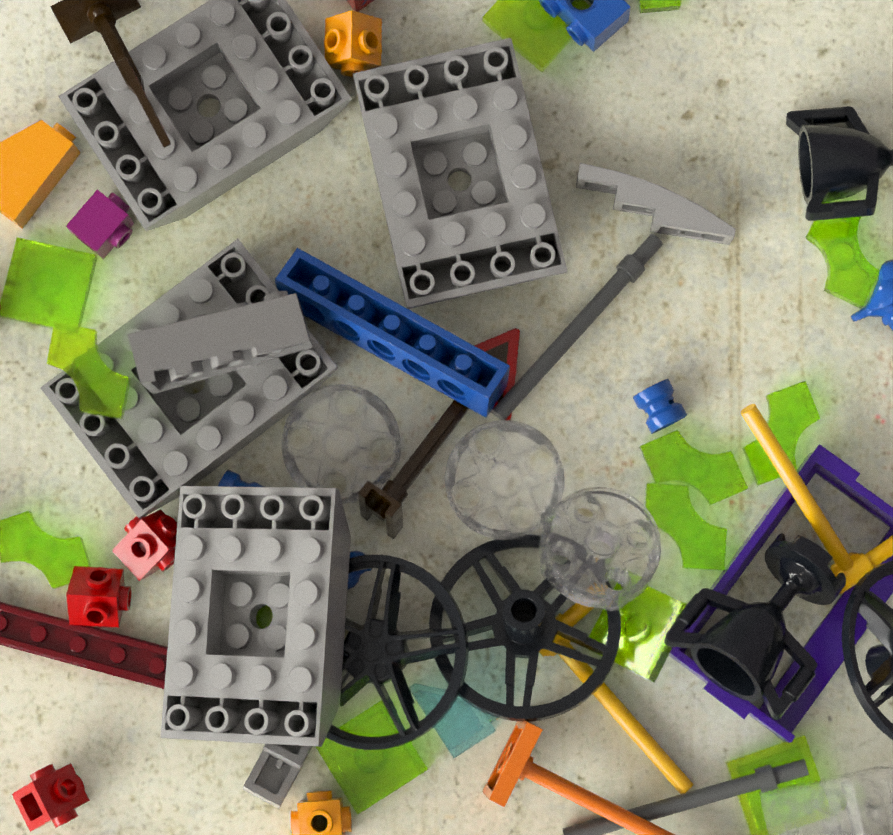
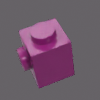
[66,189,134,259]

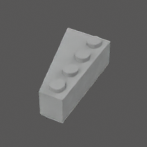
[127,291,313,394]

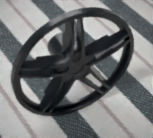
[429,535,621,722]
[326,555,469,750]
[842,561,893,740]

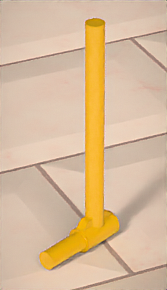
[741,404,893,595]
[539,588,694,794]

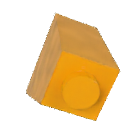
[0,120,80,229]

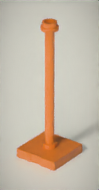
[482,721,675,835]

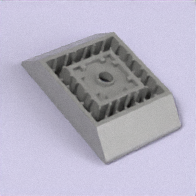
[58,0,352,231]
[353,38,567,309]
[41,239,338,519]
[160,486,351,747]

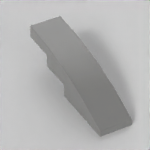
[576,163,735,245]
[243,653,350,809]

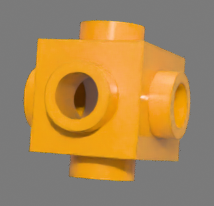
[324,10,382,77]
[291,790,352,835]

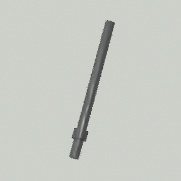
[492,234,663,421]
[563,759,809,835]

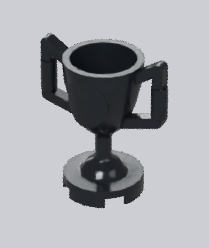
[786,106,893,221]
[664,533,846,720]

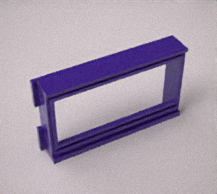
[664,444,893,743]

